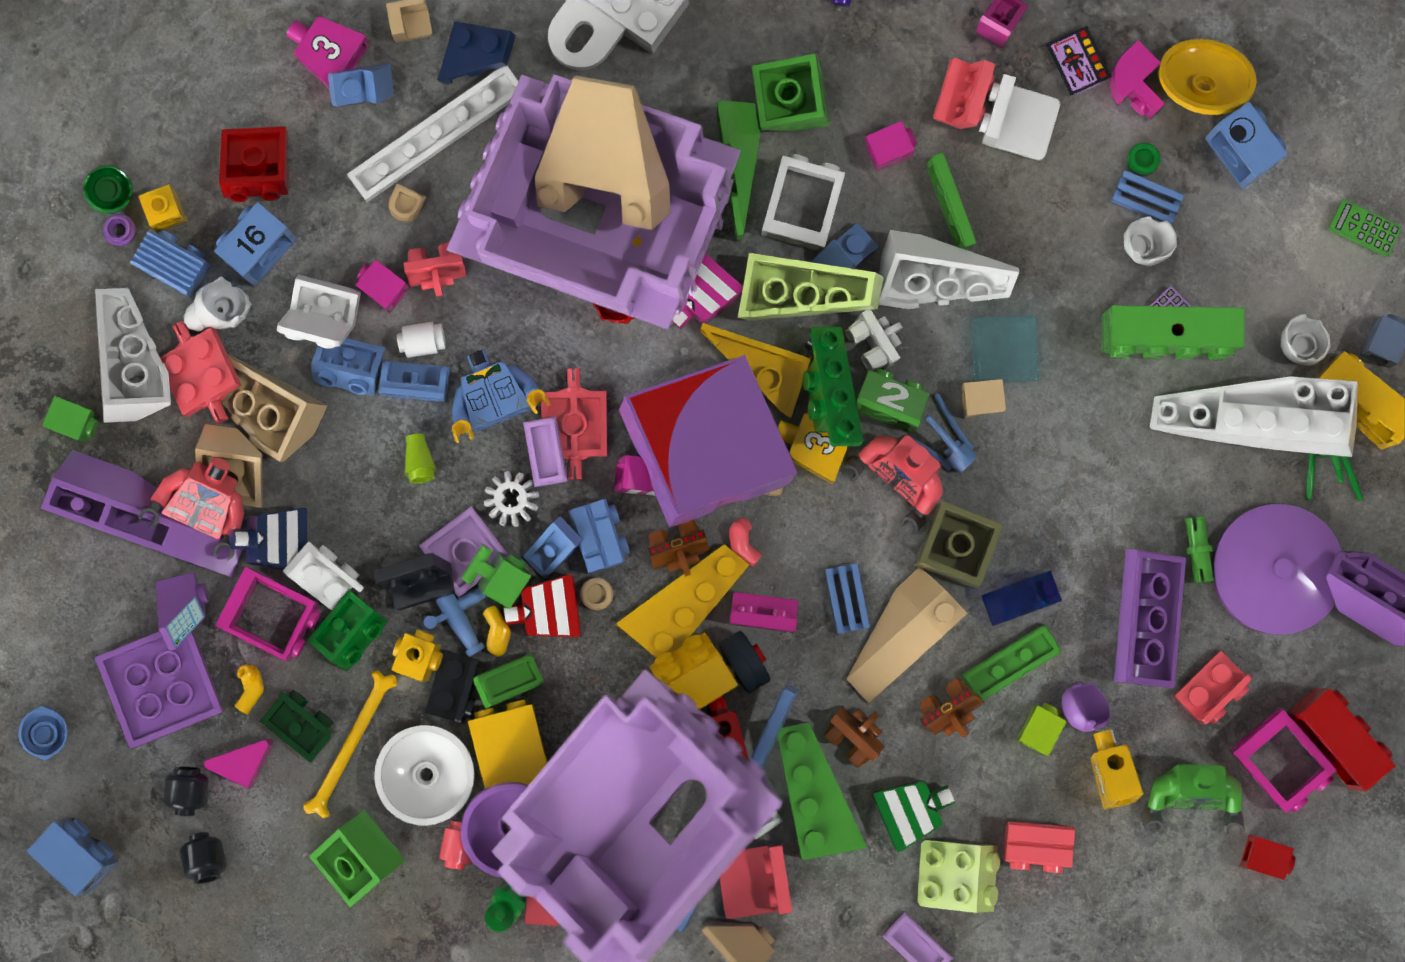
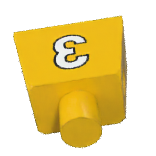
[778,413,848,484]
[1090,729,1143,810]

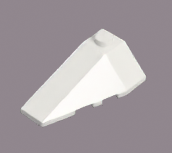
[879,230,1020,309]
[95,288,171,423]

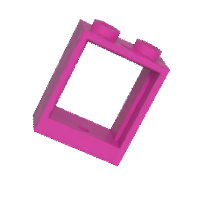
[215,567,321,662]
[1229,708,1337,814]

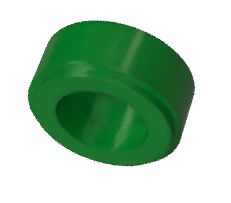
[1126,143,1160,177]

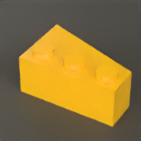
[1316,351,1405,450]

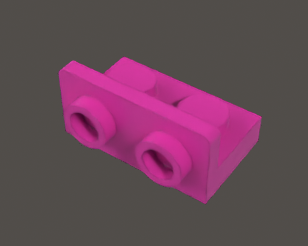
[729,592,798,633]

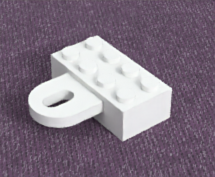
[548,0,690,71]

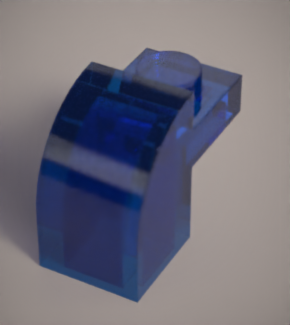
[981,570,1062,626]

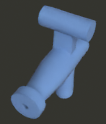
[422,587,486,657]

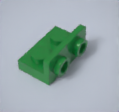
[307,590,388,671]

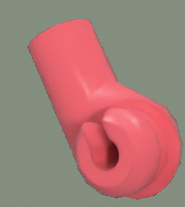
[729,518,762,567]

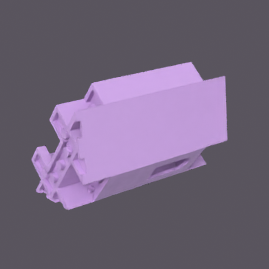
[446,74,741,329]
[492,669,782,962]

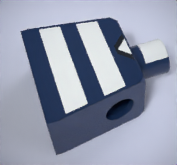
[229,508,307,570]

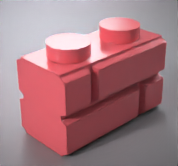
[1002,820,1075,873]

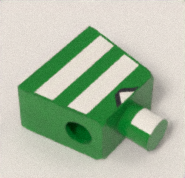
[871,780,955,852]

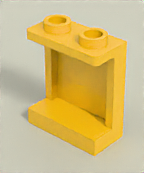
[468,699,548,789]

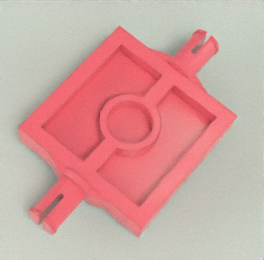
[160,321,242,424]
[541,368,608,480]

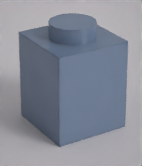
[1360,314,1405,368]

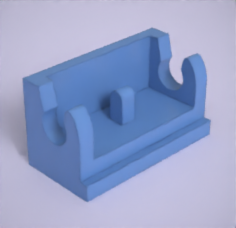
[378,360,451,403]

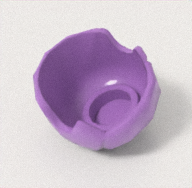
[1062,682,1111,732]

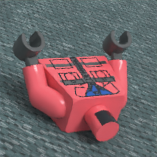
[841,434,943,535]
[138,457,245,561]

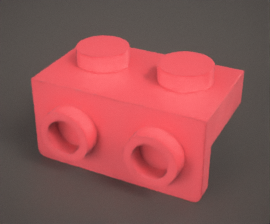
[933,58,996,129]

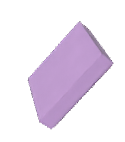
[419,506,508,598]

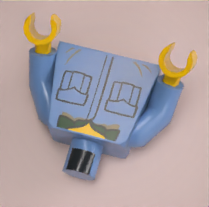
[452,350,551,443]

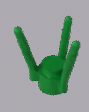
[1306,453,1363,501]

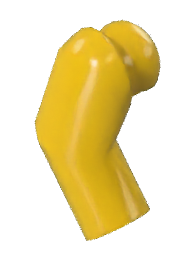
[483,606,511,657]
[234,664,264,715]

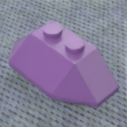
[1326,551,1405,646]

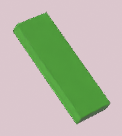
[926,152,977,250]
[961,624,1062,700]

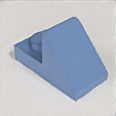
[328,63,394,107]
[811,222,878,269]
[523,516,583,580]

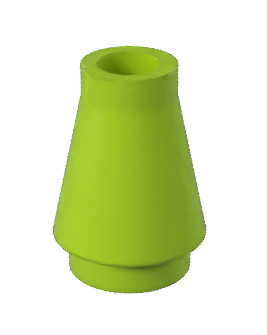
[405,433,437,484]

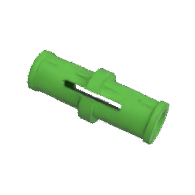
[1185,516,1215,584]

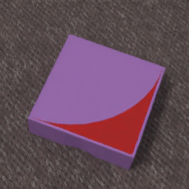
[619,355,798,528]

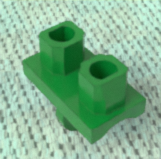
[484,884,526,933]

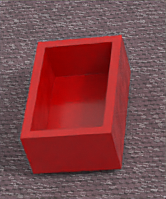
[1286,688,1396,792]

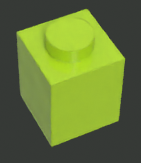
[1015,703,1067,756]

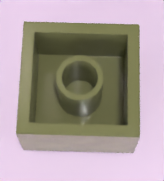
[913,501,1003,589]

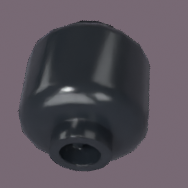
[164,766,209,816]
[180,832,227,884]

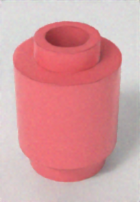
[439,820,472,870]

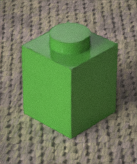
[42,396,99,443]

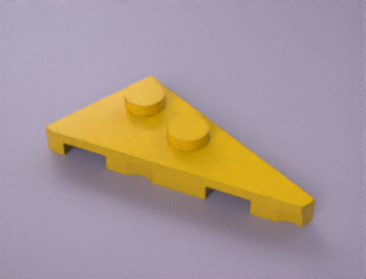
[700,323,811,419]

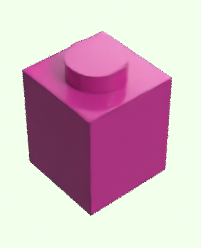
[864,121,917,172]
[356,260,410,313]

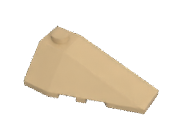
[222,353,327,462]
[846,568,968,703]

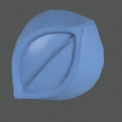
[18,705,68,760]

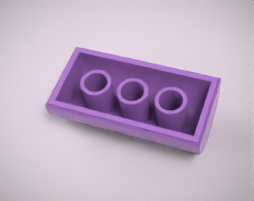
[1113,550,1186,688]

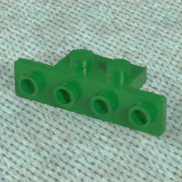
[803,327,863,447]

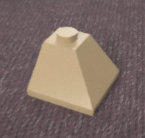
[195,424,263,507]
[701,920,776,962]

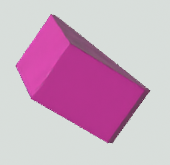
[975,0,1029,48]
[203,739,274,788]

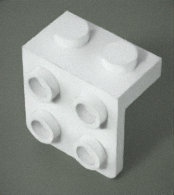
[979,74,1060,161]
[277,275,361,348]

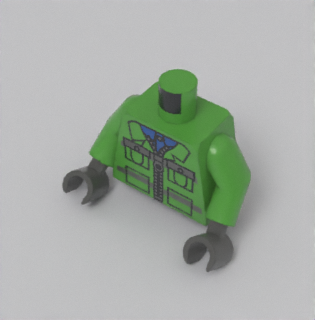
[1141,764,1245,834]

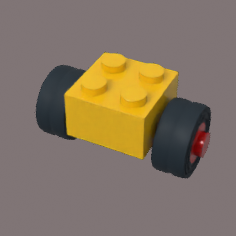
[649,631,771,709]

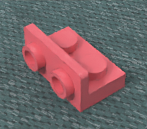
[1173,650,1253,725]

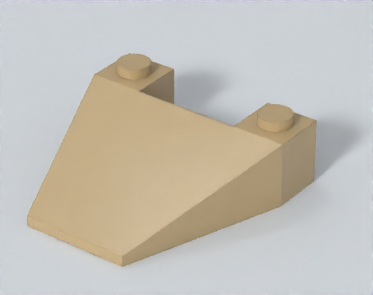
[535,76,671,230]

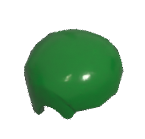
[83,165,133,214]

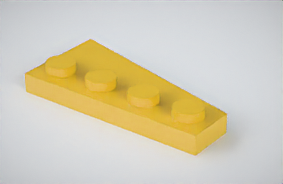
[616,544,749,658]

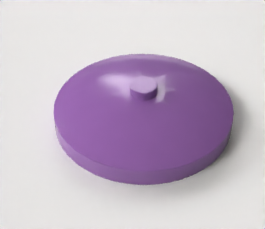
[1212,504,1342,635]

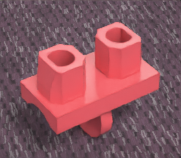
[403,242,467,297]

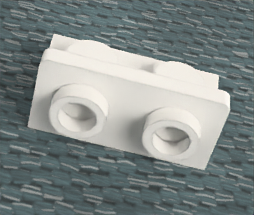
[283,541,364,611]

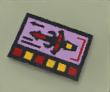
[1046,26,1112,96]

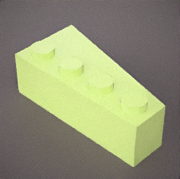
[738,253,884,321]

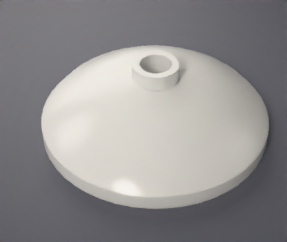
[374,725,474,825]

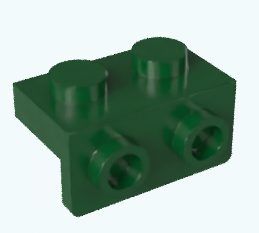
[259,689,337,763]

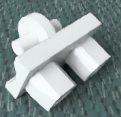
[845,310,903,371]

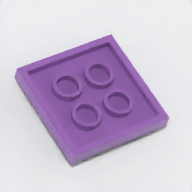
[95,631,224,749]

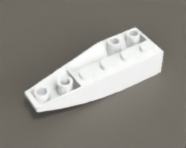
[1150,376,1358,457]

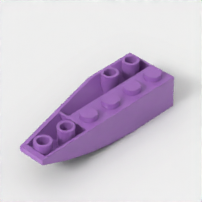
[41,450,244,578]

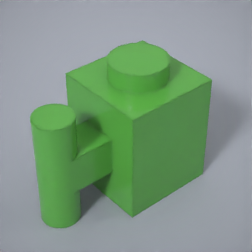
[461,544,531,609]

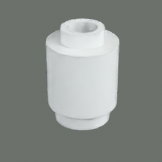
[397,321,446,358]

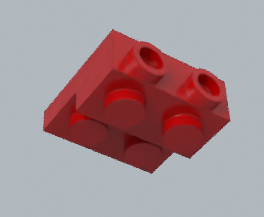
[219,126,289,203]

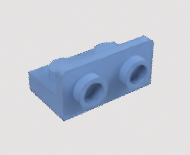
[311,338,385,396]

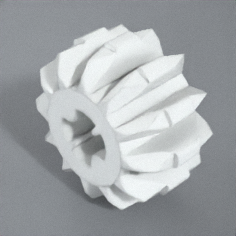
[484,471,540,527]

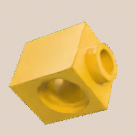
[138,184,188,233]

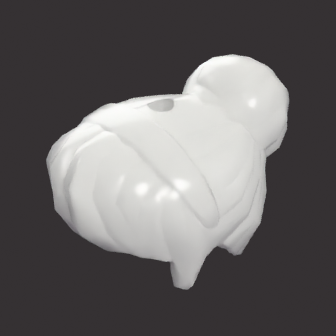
[183,276,252,332]

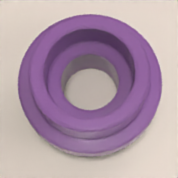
[103,214,136,247]

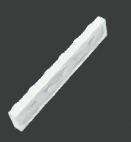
[347,66,519,202]

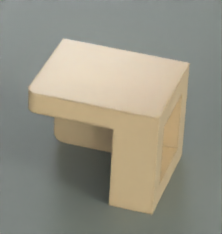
[386,0,433,43]
[960,379,1006,419]

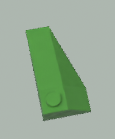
[716,101,765,241]

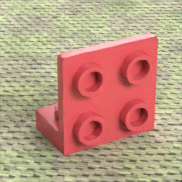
[719,843,792,919]

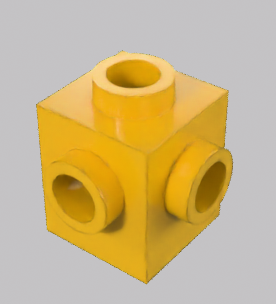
[391,629,443,682]

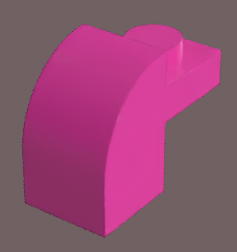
[1110,40,1165,120]

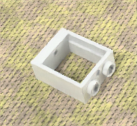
[761,154,845,252]

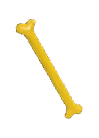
[303,670,398,818]

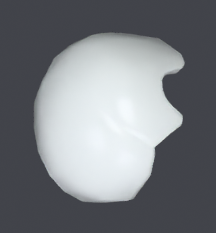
[1124,216,1177,266]
[1280,314,1330,366]

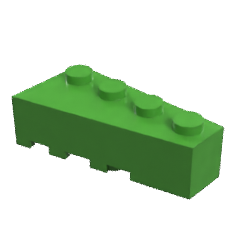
[777,722,867,860]

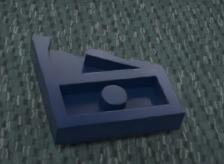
[438,21,516,85]

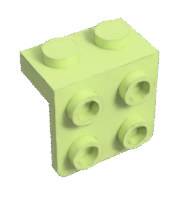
[917,840,1000,913]

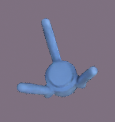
[912,393,977,474]

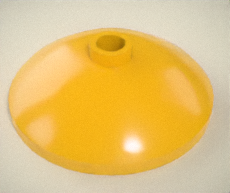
[1159,39,1257,115]

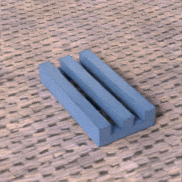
[1111,170,1184,225]
[825,563,870,634]

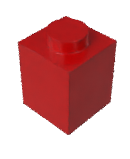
[1239,834,1296,880]

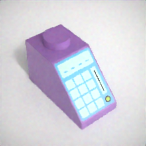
[156,572,209,651]

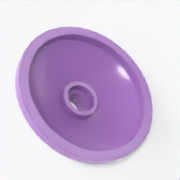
[461,782,529,878]

